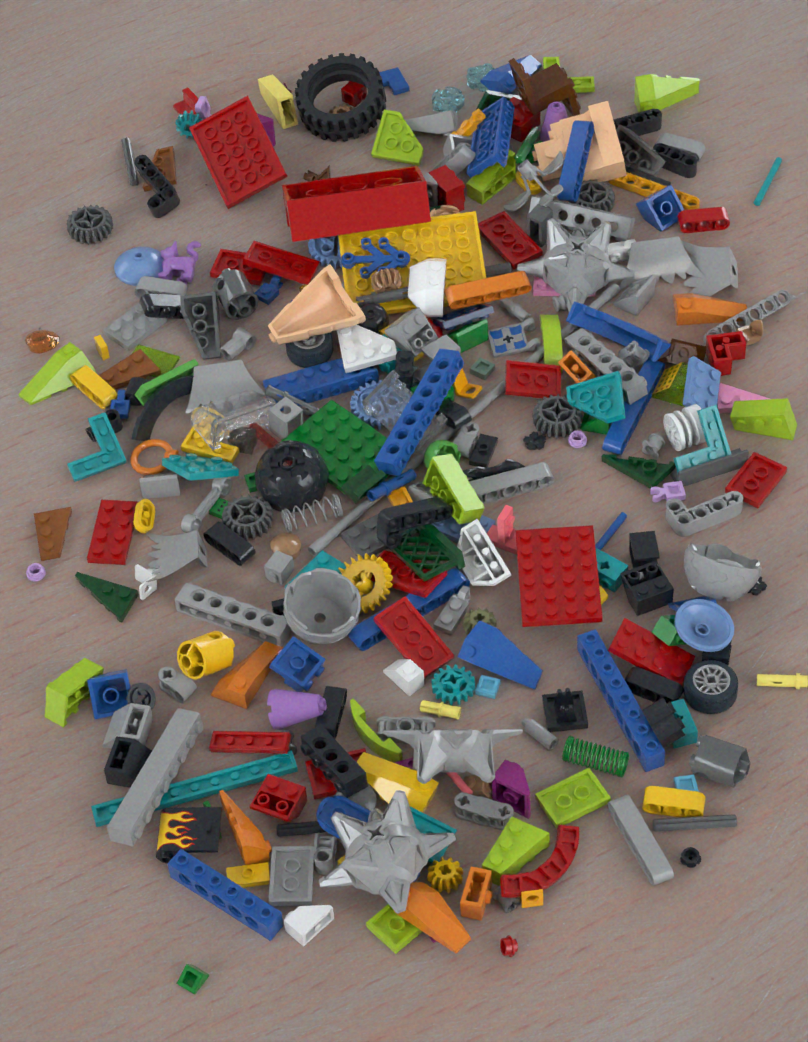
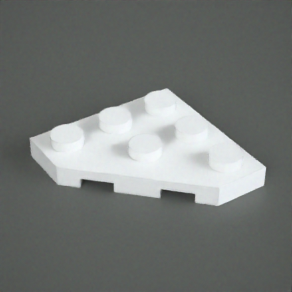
[337,325,397,373]

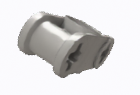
[376,716,436,744]
[454,793,514,830]

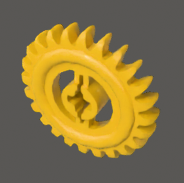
[338,553,393,614]

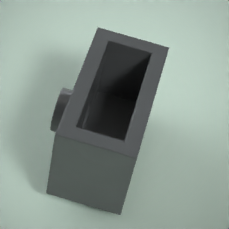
[527,204,553,247]

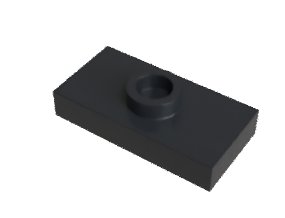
[469,434,498,468]

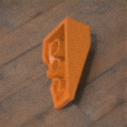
[673,293,747,326]
[211,641,283,709]
[219,790,272,865]
[394,882,471,954]

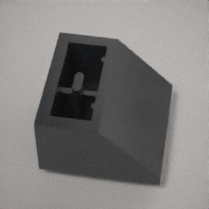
[620,561,674,616]
[104,736,152,788]

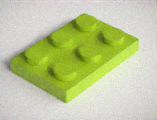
[535,768,611,829]
[366,904,423,954]

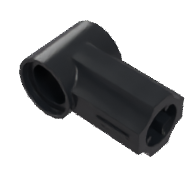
[85,409,123,442]

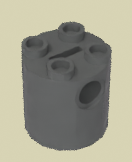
[212,268,259,320]
[689,735,750,788]

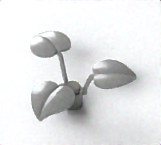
[503,151,565,211]

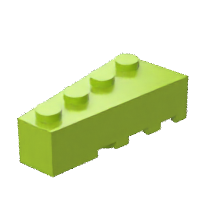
[423,454,484,524]

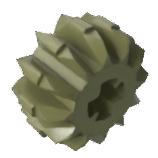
[463,607,497,636]

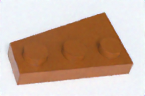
[143,146,177,192]

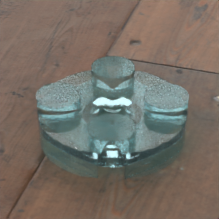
[467,63,495,92]
[432,87,465,112]

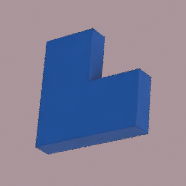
[379,67,410,95]

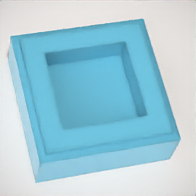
[475,675,501,699]
[674,774,699,792]

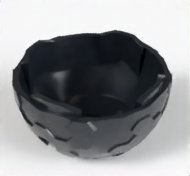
[254,440,329,513]

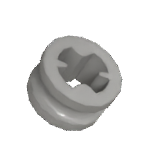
[552,295,566,312]

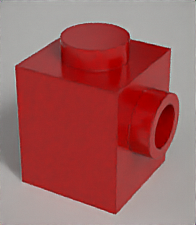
[341,81,367,107]

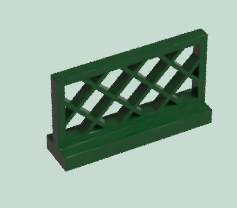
[390,524,466,582]

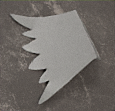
[619,236,706,290]
[681,240,738,297]
[186,360,270,414]
[146,530,208,582]

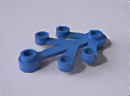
[341,237,410,279]

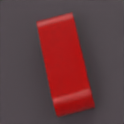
[677,207,730,233]

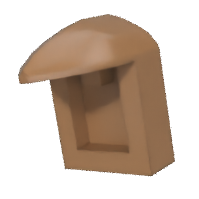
[736,319,763,346]

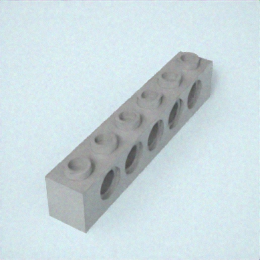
[528,195,635,241]
[564,328,648,405]
[175,583,292,647]

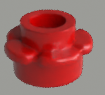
[500,935,518,957]

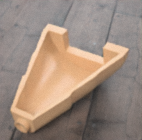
[268,264,366,345]

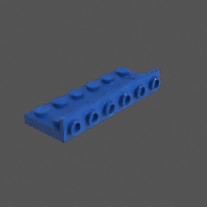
[466,96,515,178]
[263,358,379,411]

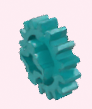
[432,664,476,705]

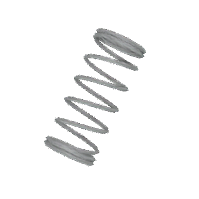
[281,493,343,533]

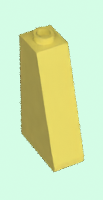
[258,74,298,129]

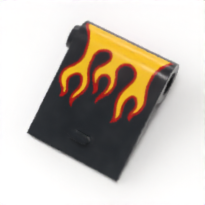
[156,807,222,863]

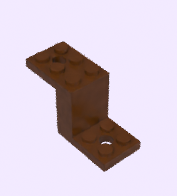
[508,58,581,116]

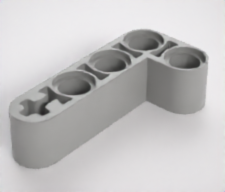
[665,491,743,537]

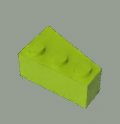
[466,149,516,205]
[730,398,797,440]
[45,658,104,728]
[482,816,550,886]

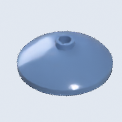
[114,246,164,286]
[675,599,734,652]

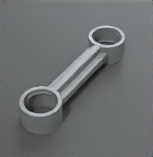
[181,477,232,533]

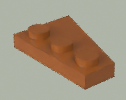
[99,349,162,390]
[34,507,72,561]

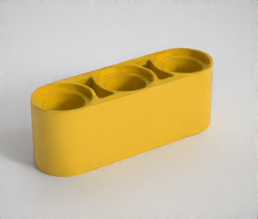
[70,365,118,410]
[642,786,706,817]

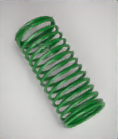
[562,735,629,778]

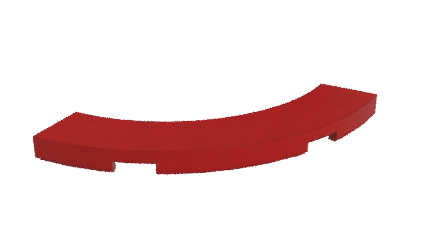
[500,825,579,898]

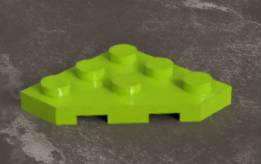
[371,109,424,166]

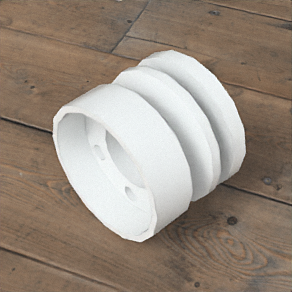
[664,404,706,451]

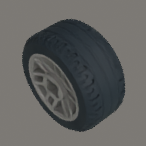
[285,332,333,368]
[684,660,738,714]

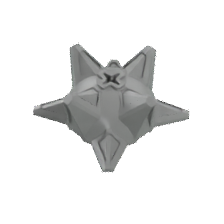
[517,218,635,312]
[383,729,523,784]
[319,790,456,914]

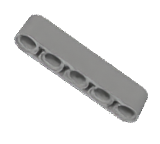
[469,462,555,504]
[608,795,674,886]

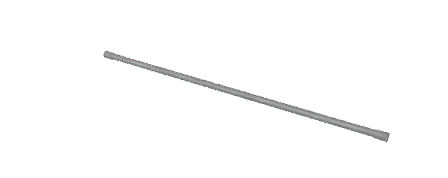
[308,283,620,556]

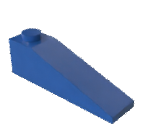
[480,55,542,94]
[458,620,543,689]

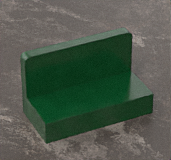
[341,465,386,504]

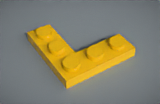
[181,407,239,464]

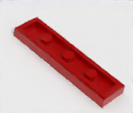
[209,731,291,754]

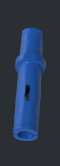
[367,469,417,501]

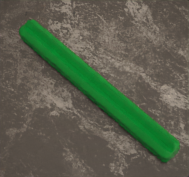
[514,126,540,164]

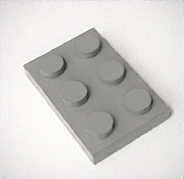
[103,302,167,351]
[269,846,314,906]

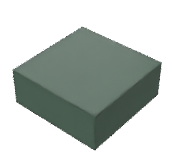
[470,358,495,380]

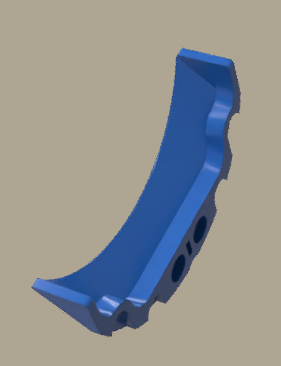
[566,301,671,362]

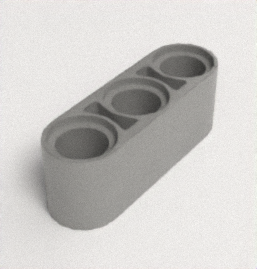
[655,133,706,163]
[432,142,476,176]
[134,276,188,299]

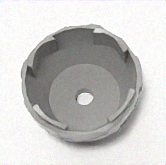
[684,543,763,601]
[283,568,361,644]

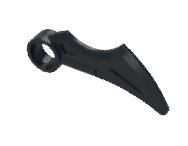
[463,459,526,481]

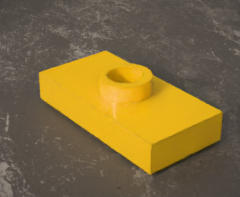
[226,862,270,888]

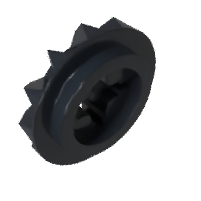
[125,683,156,711]

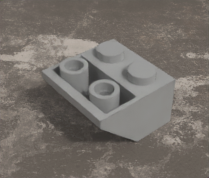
[384,308,438,357]
[103,703,153,749]

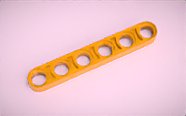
[608,172,700,210]

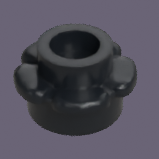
[680,847,701,868]

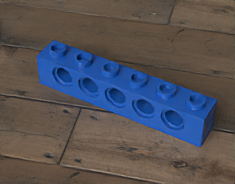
[168,849,284,941]

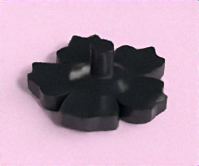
[523,431,547,450]
[747,577,767,595]

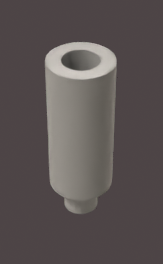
[521,718,559,750]

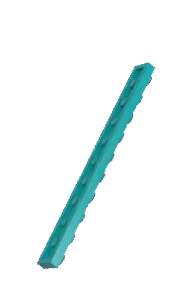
[91,751,298,827]

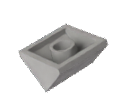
[613,274,656,316]
[139,472,180,499]

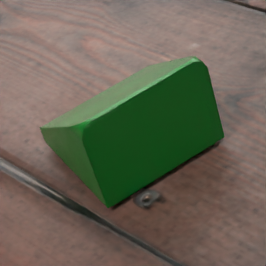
[176,964,209,994]

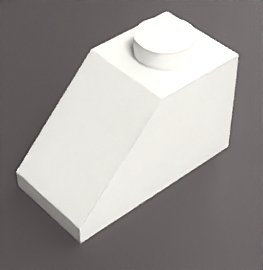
[383,659,425,696]
[284,905,334,947]

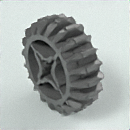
[568,179,615,217]
[66,205,113,244]
[532,394,583,439]
[222,494,274,541]

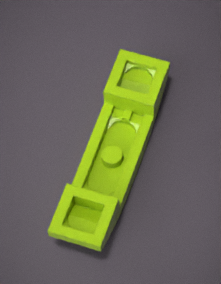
[540,314,563,373]
[350,698,403,763]

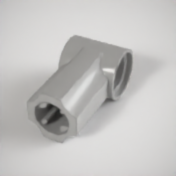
[220,328,256,361]

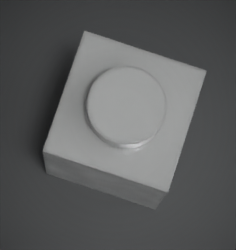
[264,550,294,585]

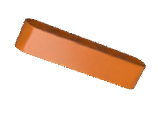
[444,271,532,309]

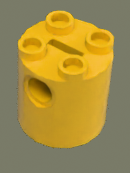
[177,630,235,680]

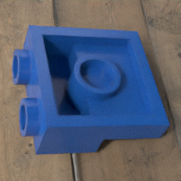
[269,636,326,692]

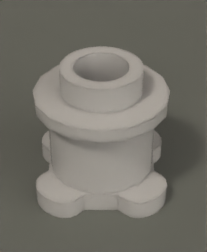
[642,433,666,458]

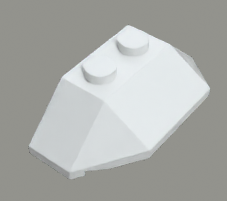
[408,258,447,317]
[457,519,511,586]

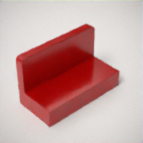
[173,87,199,115]

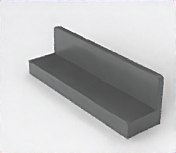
[670,448,749,487]

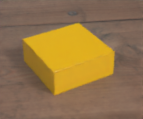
[94,335,110,361]

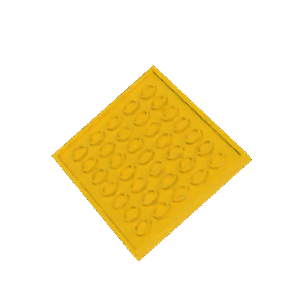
[338,211,486,314]

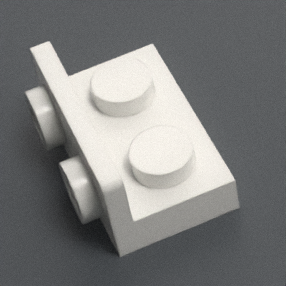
[608,239,636,263]

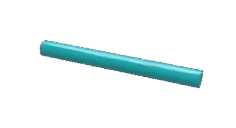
[754,157,782,206]

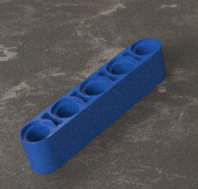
[557,120,594,202]

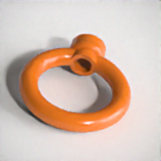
[130,439,179,475]

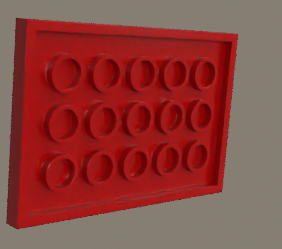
[189,95,288,209]
[515,525,603,627]

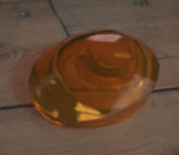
[25,330,60,354]

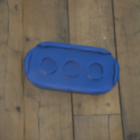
[316,796,370,840]

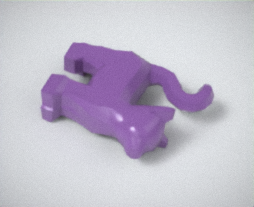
[158,241,201,285]

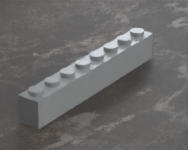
[107,708,204,846]

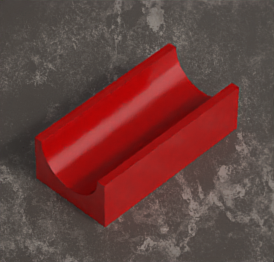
[282,166,431,242]

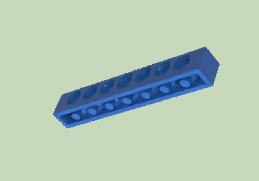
[374,348,464,476]
[577,629,665,772]

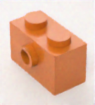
[460,866,493,921]

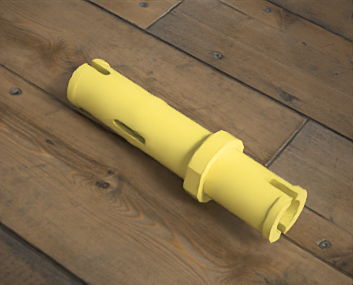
[757,673,808,689]

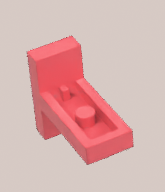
[487,505,517,555]

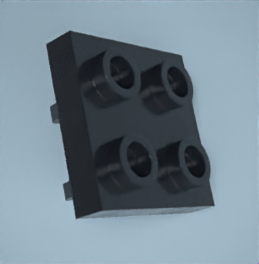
[542,688,588,732]

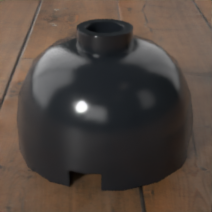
[357,303,389,334]

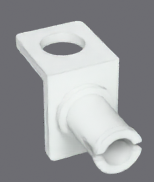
[135,564,160,600]

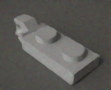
[433,585,471,635]

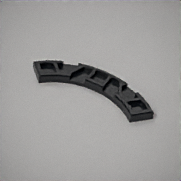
[131,375,194,441]

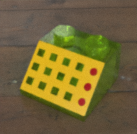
[652,362,688,407]

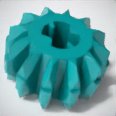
[175,110,203,139]

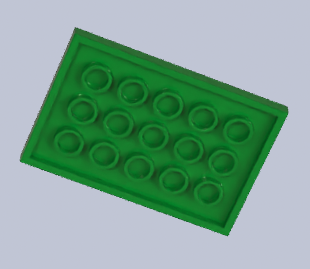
[279,399,390,497]

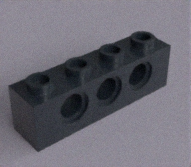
[300,725,368,798]

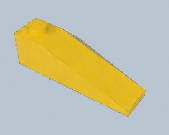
[357,752,439,813]

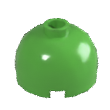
[423,440,461,470]

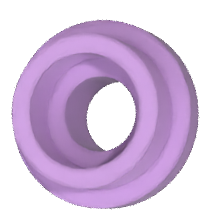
[568,430,587,448]
[26,563,46,581]

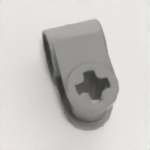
[617,341,650,369]
[453,422,479,458]
[158,667,197,703]
[313,833,337,875]

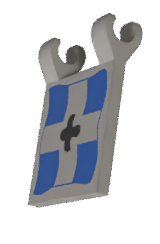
[488,318,541,358]

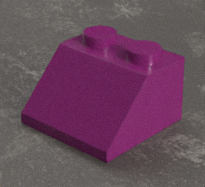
[492,759,531,819]

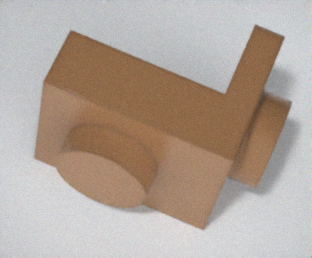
[461,775,493,800]

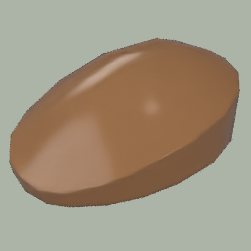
[270,533,301,560]

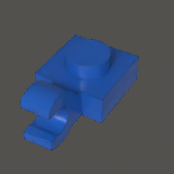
[255,275,283,305]
[110,390,131,419]

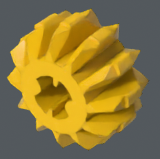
[427,857,464,894]

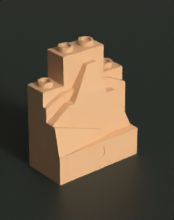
[532,101,627,182]

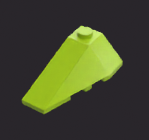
[634,74,700,113]
[18,342,97,405]

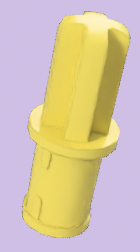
[420,700,461,720]

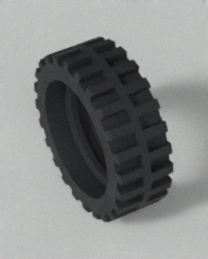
[295,53,387,142]

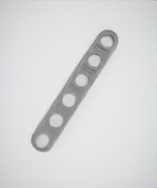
[703,290,791,344]

